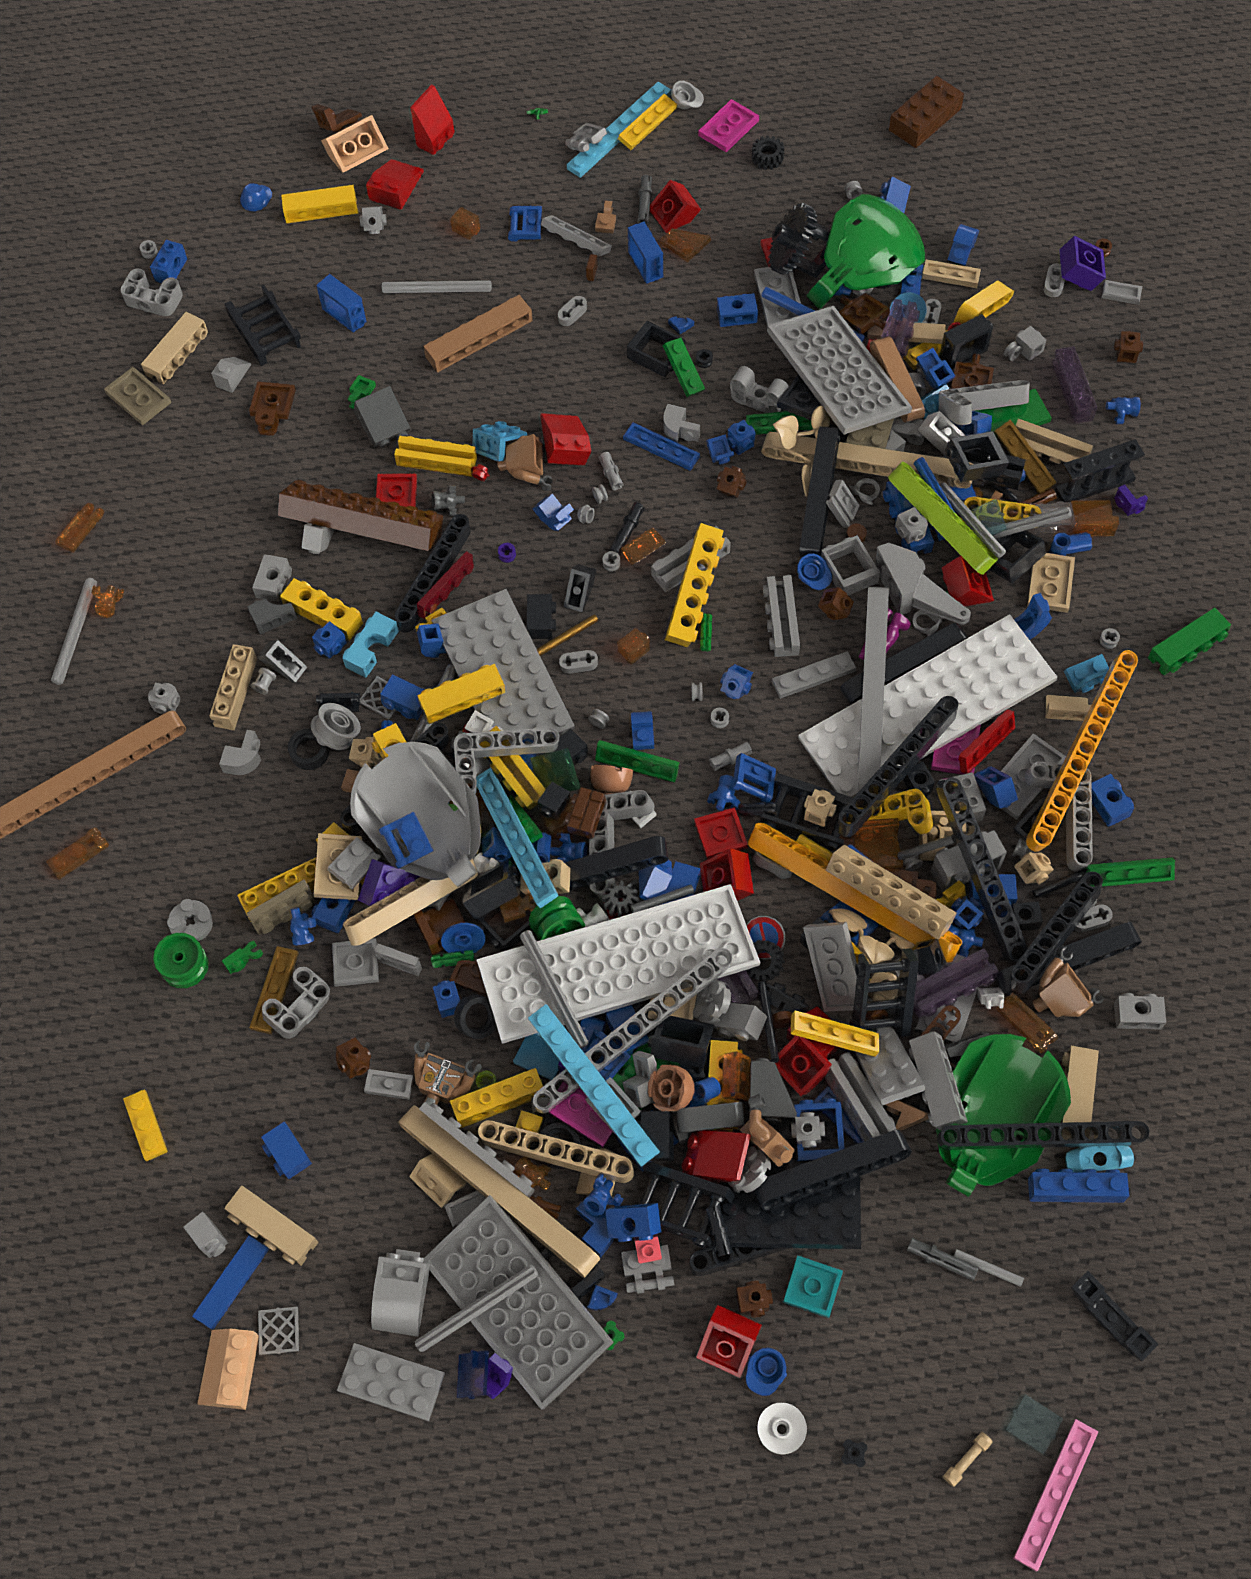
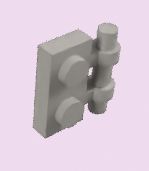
[565,123,607,152]
[621,1245,674,1294]

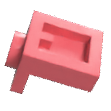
[634,1234,662,1263]

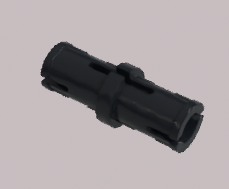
[705,1205,733,1256]

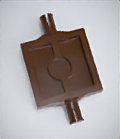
[839,293,890,334]
[951,354,994,389]

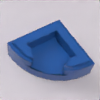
[668,317,694,335]
[587,1285,618,1310]

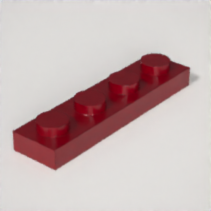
[417,551,474,619]

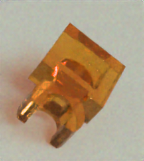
[500,893,537,923]

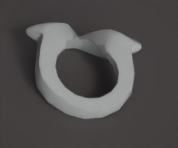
[849,478,880,505]
[912,610,942,637]

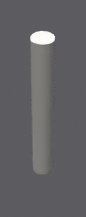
[954,1249,1024,1287]

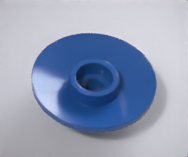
[441,923,485,953]

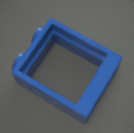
[628,221,663,284]
[316,274,367,333]
[795,1099,844,1161]

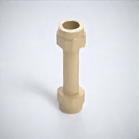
[943,1432,993,1487]

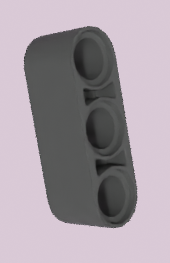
[676,1102,745,1133]

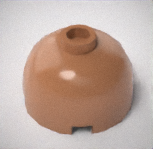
[590,765,633,795]
[648,1065,695,1111]

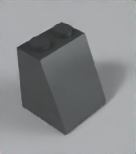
[353,386,410,448]
[748,1058,797,1129]

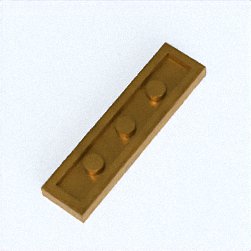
[994,420,1057,494]
[249,946,299,1035]

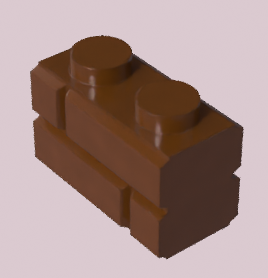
[565,787,606,839]

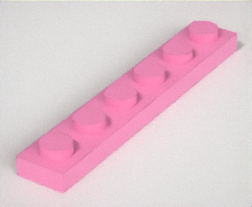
[1013,1419,1098,1572]

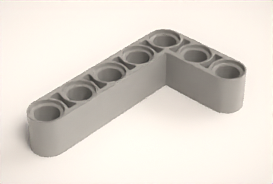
[939,380,1030,425]
[454,727,559,794]
[1024,762,1093,872]
[589,790,655,900]

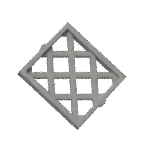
[360,676,396,720]
[258,1307,299,1355]

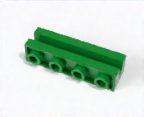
[1148,608,1231,675]

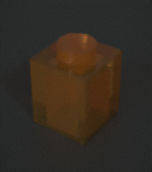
[450,207,480,240]
[617,628,650,665]

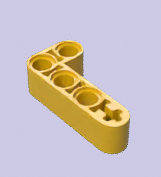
[953,281,1014,324]
[960,497,1042,532]
[846,789,933,834]

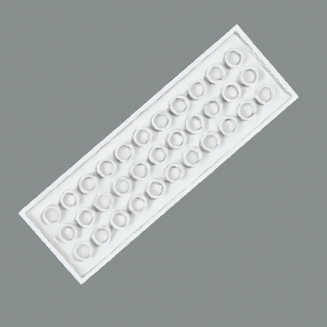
[798,614,1057,798]
[477,884,760,1044]

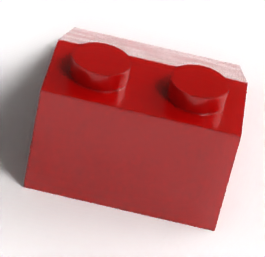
[410,84,455,155]
[366,159,424,210]
[540,413,591,465]
[682,1130,751,1184]

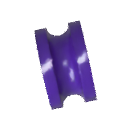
[498,543,516,563]

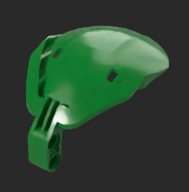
[806,194,925,310]
[936,1034,1071,1197]

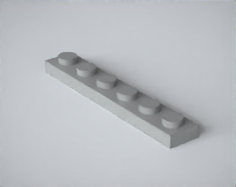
[419,1102,535,1198]

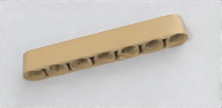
[343,858,478,946]
[478,1120,634,1183]

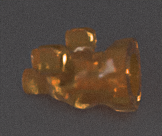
[91,585,124,618]
[513,1157,551,1191]

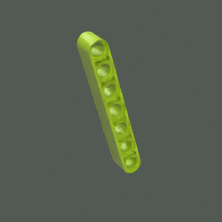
[888,462,998,575]

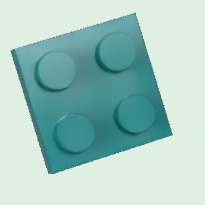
[783,1256,843,1318]

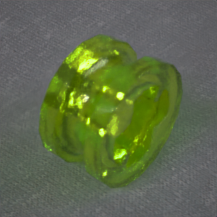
[476,1070,497,1089]

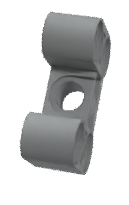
[120,268,183,316]
[730,366,789,413]
[262,967,330,1039]

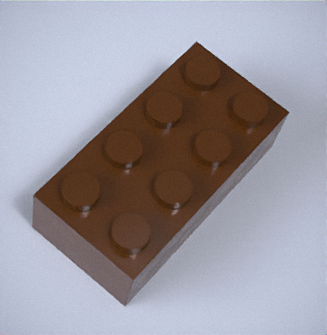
[889,76,964,148]

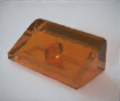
[621,527,666,565]
[722,1051,751,1102]

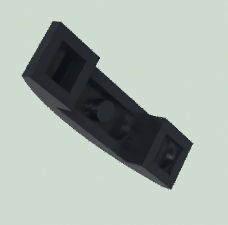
[1071,1271,1159,1362]

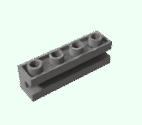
[651,526,731,593]
[763,575,800,657]
[909,1031,968,1130]
[825,1052,896,1142]

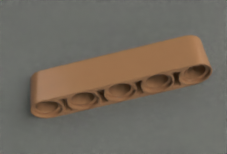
[870,336,925,422]

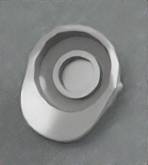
[671,81,704,110]

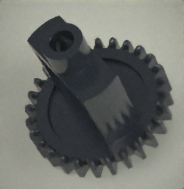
[768,203,831,278]

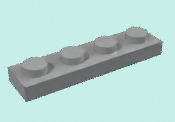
[541,215,612,256]
[772,651,856,699]

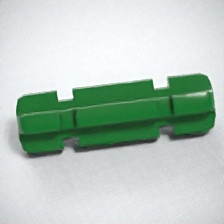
[700,613,712,652]
[431,950,475,968]

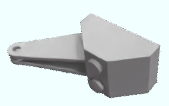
[875,543,971,625]

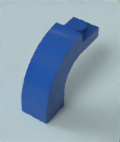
[1014,593,1052,640]

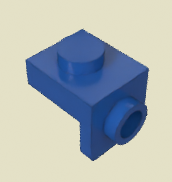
[706,434,734,465]

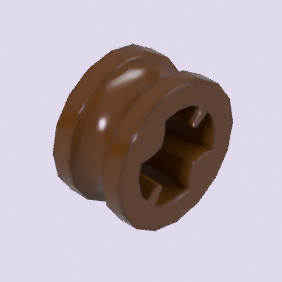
[1095,239,1112,257]

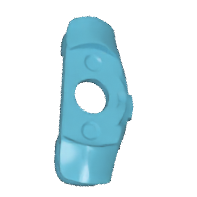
[1065,1146,1134,1172]

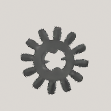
[602,880,639,917]

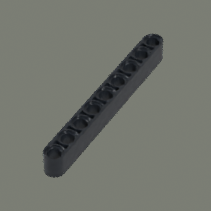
[837,696,958,837]
[936,777,1028,962]
[937,1121,1150,1150]

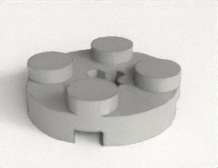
[167,899,213,941]
[693,979,731,1025]
[728,1147,771,1193]

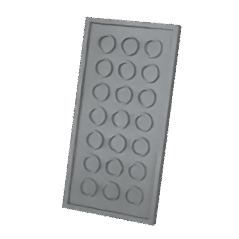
[767,306,912,434]
[432,589,575,745]
[423,1195,614,1410]

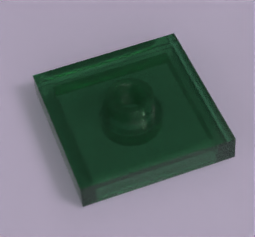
[530,748,581,792]

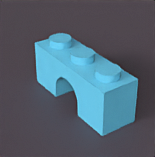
[343,612,399,678]

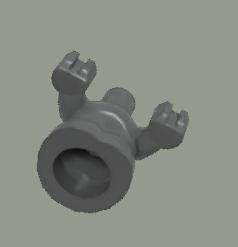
[431,485,465,516]

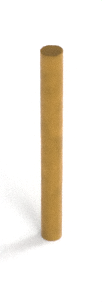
[537,614,598,656]

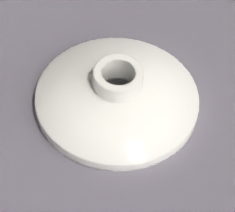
[757,1403,807,1454]

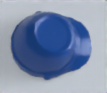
[240,183,272,211]
[797,554,832,590]
[746,1347,787,1396]

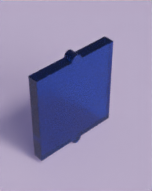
[457,1350,489,1399]

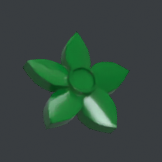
[527,108,548,119]

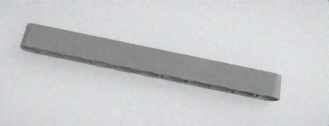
[858,587,889,795]
[533,948,732,1113]

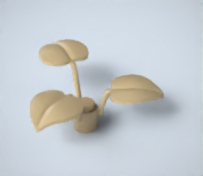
[772,406,830,497]
[828,909,915,964]

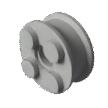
[311,703,361,750]

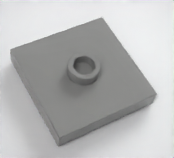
[332,938,379,987]

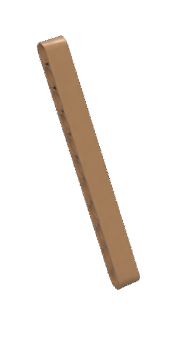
[0,711,186,839]

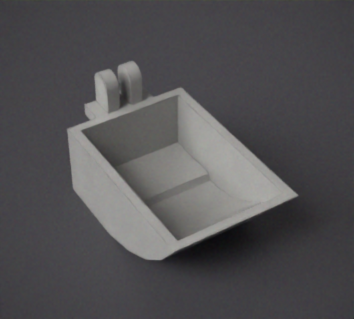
[371,1249,430,1337]

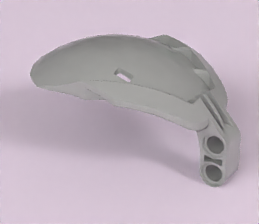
[350,742,481,887]

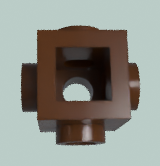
[1114,331,1143,363]
[717,466,747,498]
[818,587,854,620]
[336,1037,371,1079]
[736,1281,773,1318]

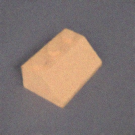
[321,115,388,173]
[198,1329,259,1410]

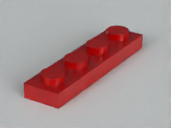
[958,709,1015,774]

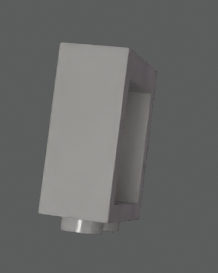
[821,535,880,595]

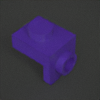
[1114,485,1148,516]
[476,1353,513,1399]

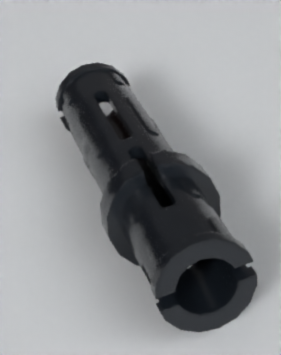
[609,502,645,556]

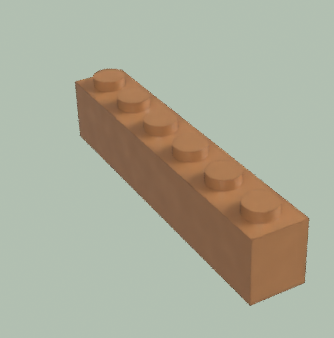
[424,295,533,372]

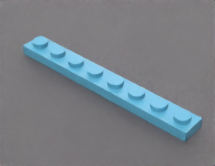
[567,82,671,178]
[476,767,559,908]
[528,1004,660,1167]

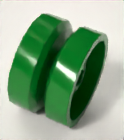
[529,896,585,941]
[153,933,209,988]

